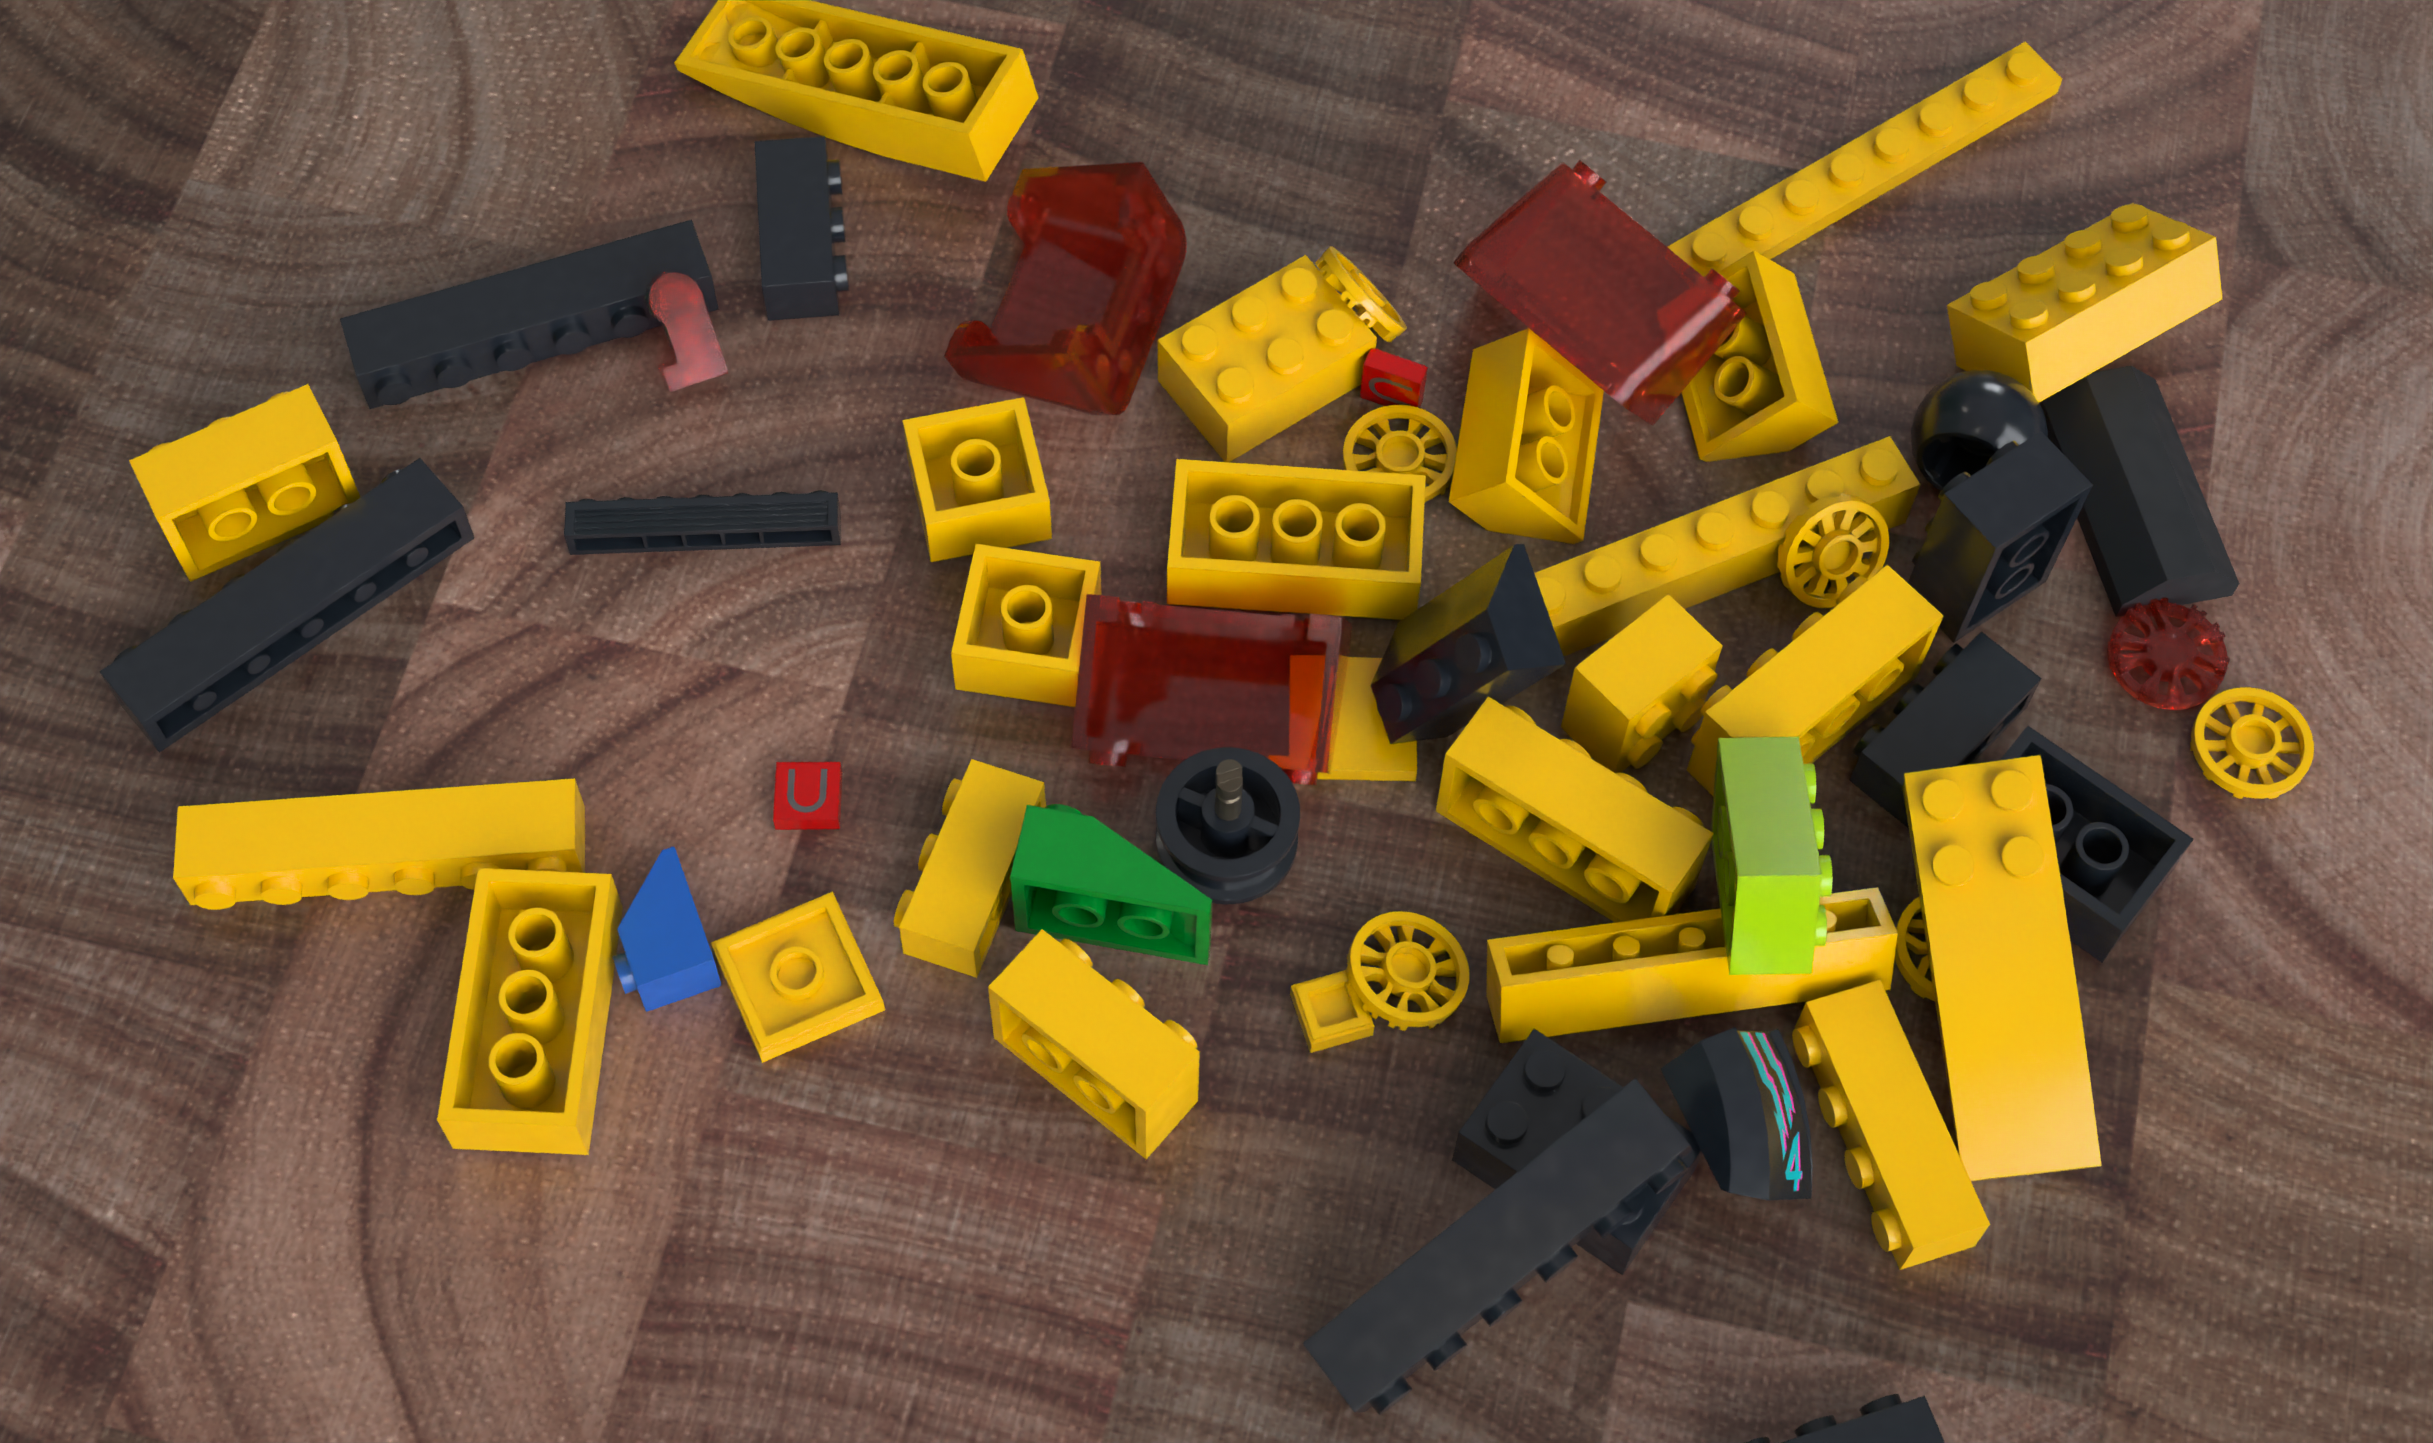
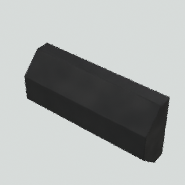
[2040,366,2240,617]

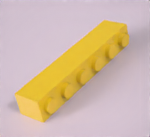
[173,778,585,910]
[1486,887,1898,1043]

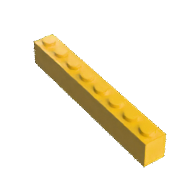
[1534,436,1920,657]

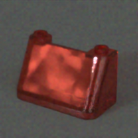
[1453,160,1747,426]
[944,162,1187,415]
[1071,594,1352,786]

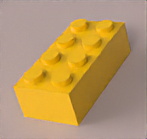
[1947,203,2222,402]
[1167,459,1426,620]
[1687,564,1943,797]
[1436,696,1714,922]
[437,868,623,1155]

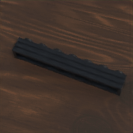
[564,490,841,555]

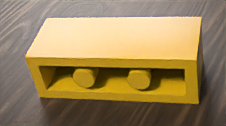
[894,759,1046,978]

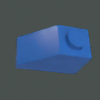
[612,846,722,1012]

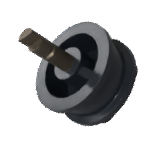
[1156,747,1300,905]

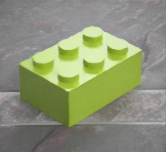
[1711,737,1832,975]

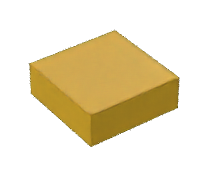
[1290,970,1375,1053]

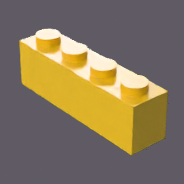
[1792,980,1990,1270]

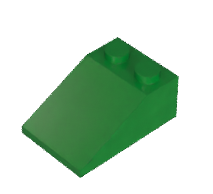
[1010,804,1212,965]

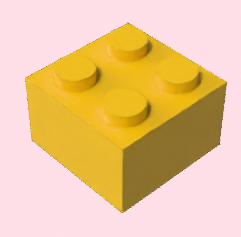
[903,397,1052,562]
[951,544,1102,708]
[1561,594,1723,773]

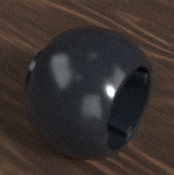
[1911,370,2048,491]

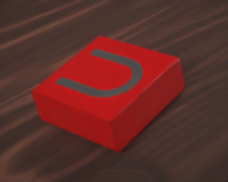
[1360,348,1428,408]
[773,762,842,830]

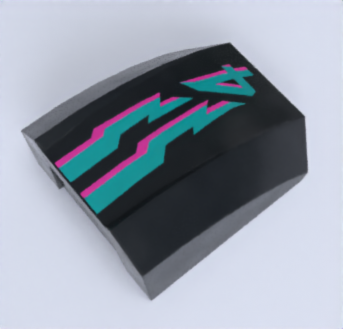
[1660,1027,1813,1200]

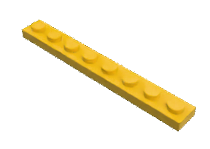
[1664,41,2062,289]

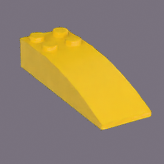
[674,0,1039,182]
[1903,755,2101,1181]

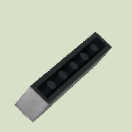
[340,219,719,409]
[99,458,475,753]
[1303,1078,1693,1415]

